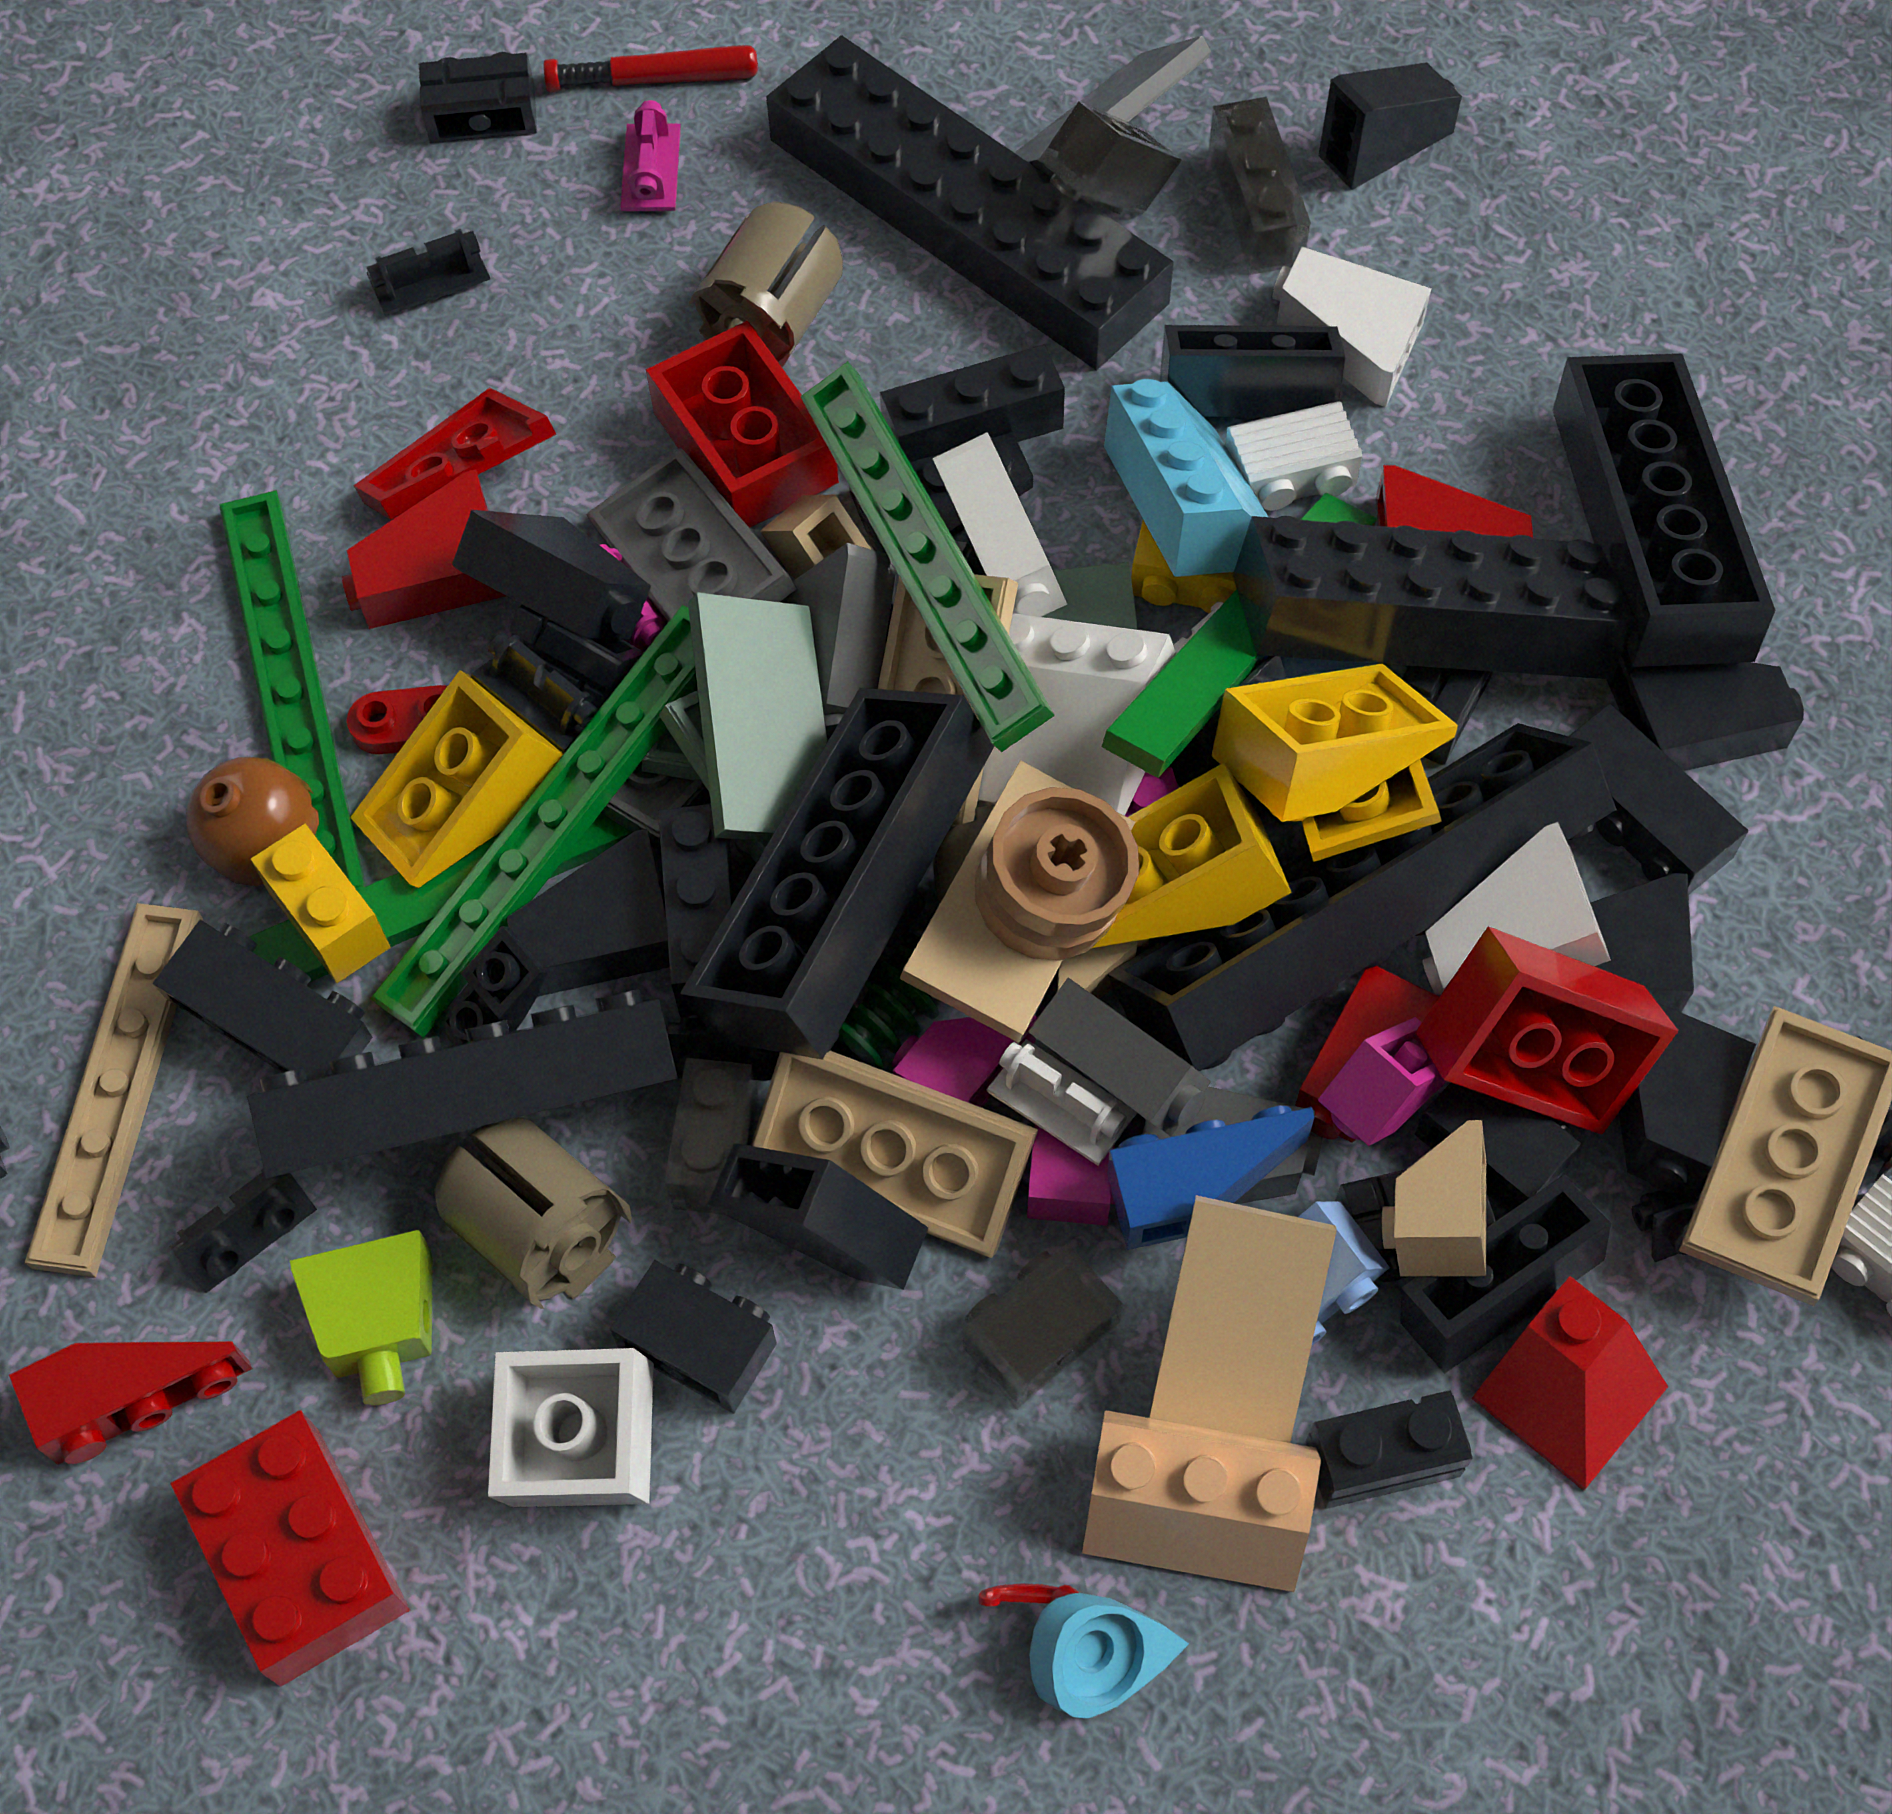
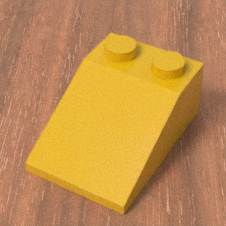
[1211,664,1458,822]
[350,670,565,888]
[1301,759,1442,861]
[1092,763,1292,948]

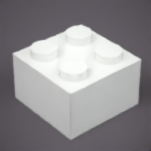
[488,1348,654,1507]

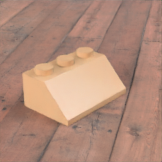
[1082,1410,1321,1592]

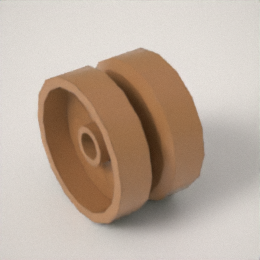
[975,787,1139,960]

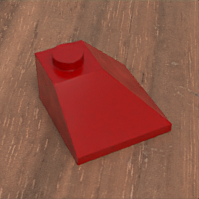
[1471,1276,1668,1491]

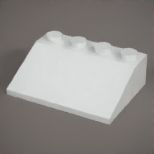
[976,613,1176,816]

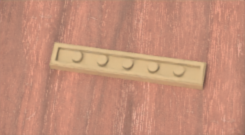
[25,903,203,1278]

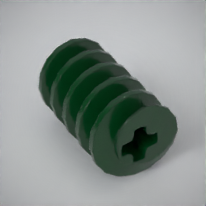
[830,932,939,1069]

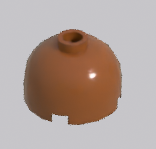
[186,757,319,886]

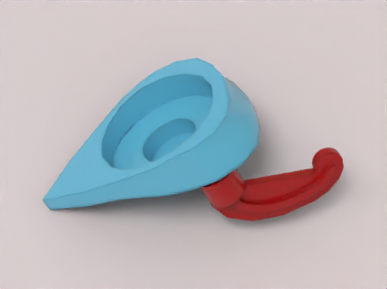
[978,1583,1189,1718]

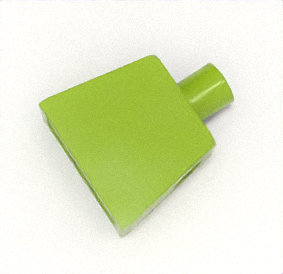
[290,1230,433,1405]

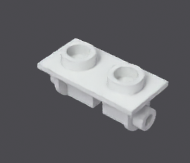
[987,1039,1137,1166]

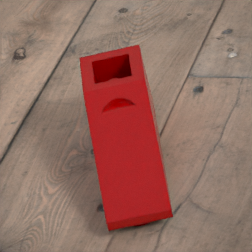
[9,1341,252,1465]

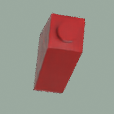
[1376,465,1533,537]
[342,469,506,629]
[1295,966,1439,1143]

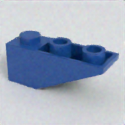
[1107,1106,1315,1250]

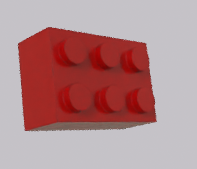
[646,320,839,528]
[1415,926,1679,1135]
[170,1409,410,1687]

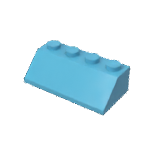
[1104,379,1268,577]

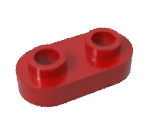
[347,685,447,754]

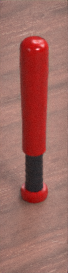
[543,45,758,92]

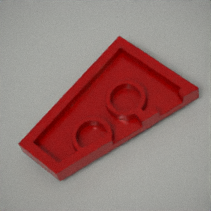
[353,388,557,520]

